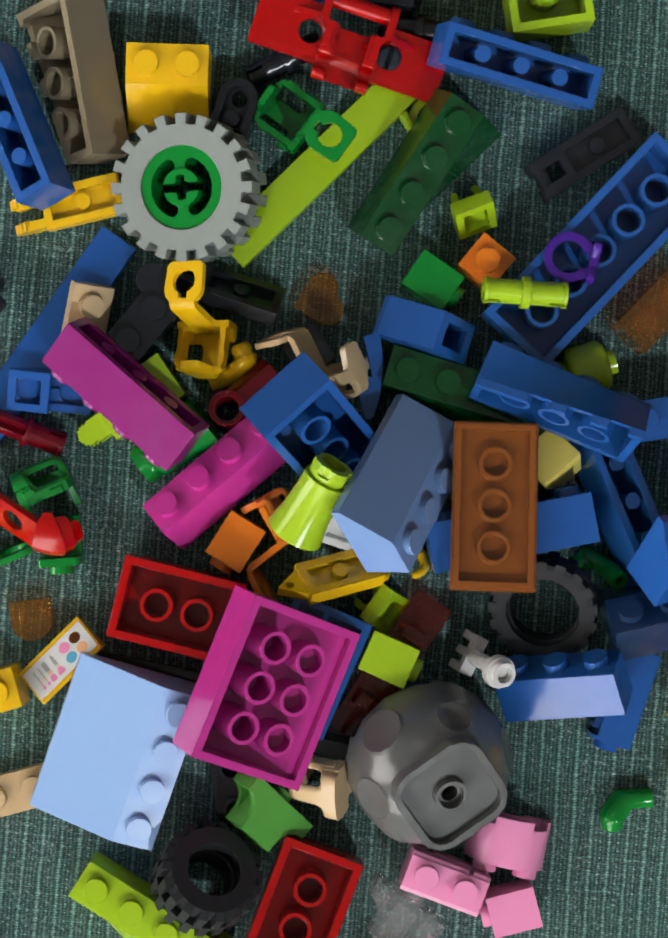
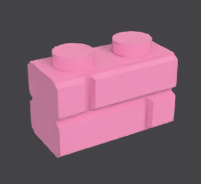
[398,843,491,917]

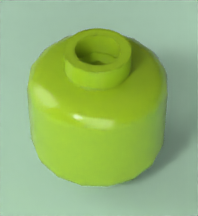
[556,340,619,389]

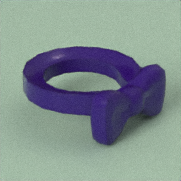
[543,232,603,285]

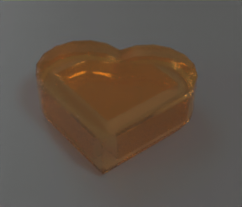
[294,273,344,326]

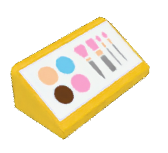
[19,616,106,705]

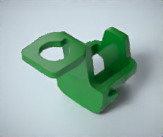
[254,79,357,162]
[0,456,82,566]

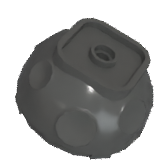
[345,680,513,851]

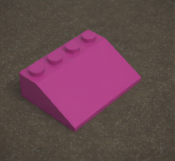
[172,585,360,791]

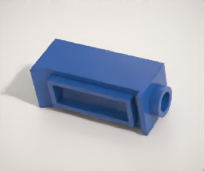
[585,654,662,753]

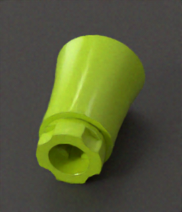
[268,452,353,551]

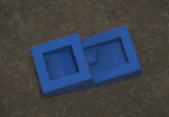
[359,334,383,421]
[6,368,92,415]

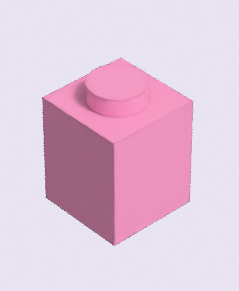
[480,879,543,938]

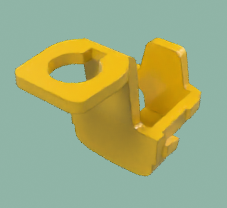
[164,260,238,379]

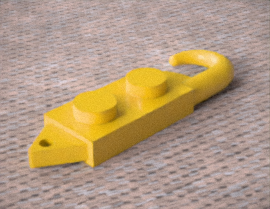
[277,549,430,605]

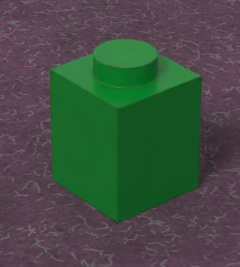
[400,249,466,310]

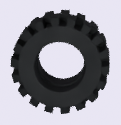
[150,820,263,937]

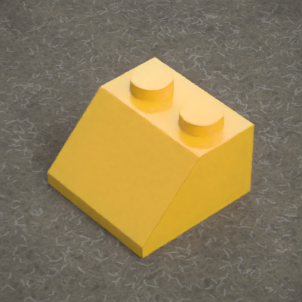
[125,42,212,135]

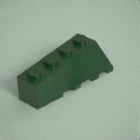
[347,89,501,256]
[381,345,542,436]

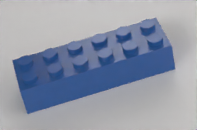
[480,131,668,360]

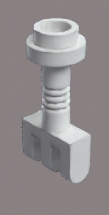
[448,629,516,689]

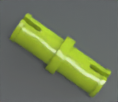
[481,276,569,309]

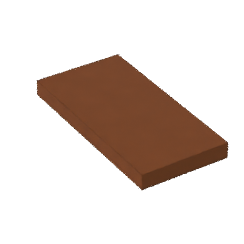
[449,421,539,593]

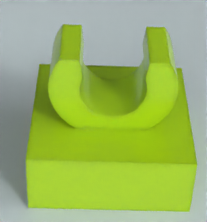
[450,185,498,240]
[354,584,410,634]

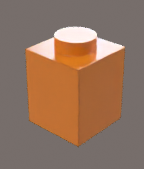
[455,232,516,291]
[205,509,268,575]

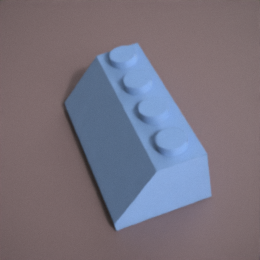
[331,394,454,573]

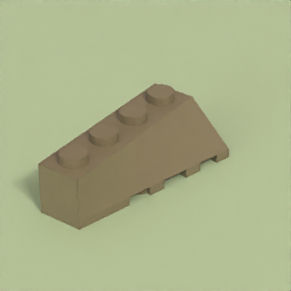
[16,0,130,164]

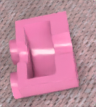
[464,811,552,880]

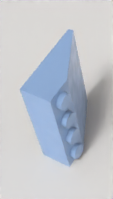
[30,651,196,851]

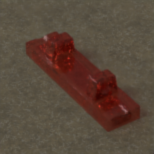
[329,589,452,739]

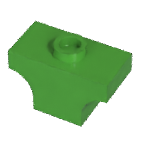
[225,772,313,852]

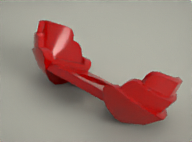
[0,492,83,556]

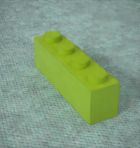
[68,850,233,938]

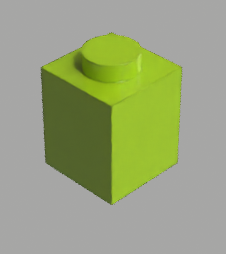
[358,629,424,689]

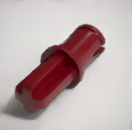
[0,409,68,456]

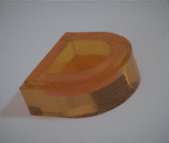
[9,597,54,641]

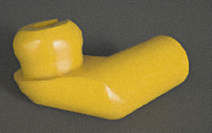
[208,341,257,391]

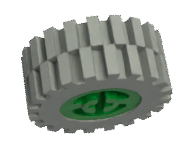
[111,113,267,262]

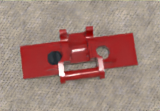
[247,0,444,103]

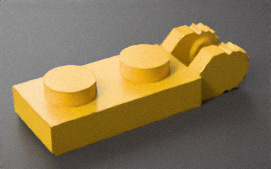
[9,172,122,236]

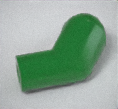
[571,547,628,590]
[599,787,653,833]

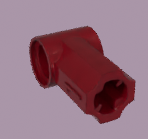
[208,359,278,433]

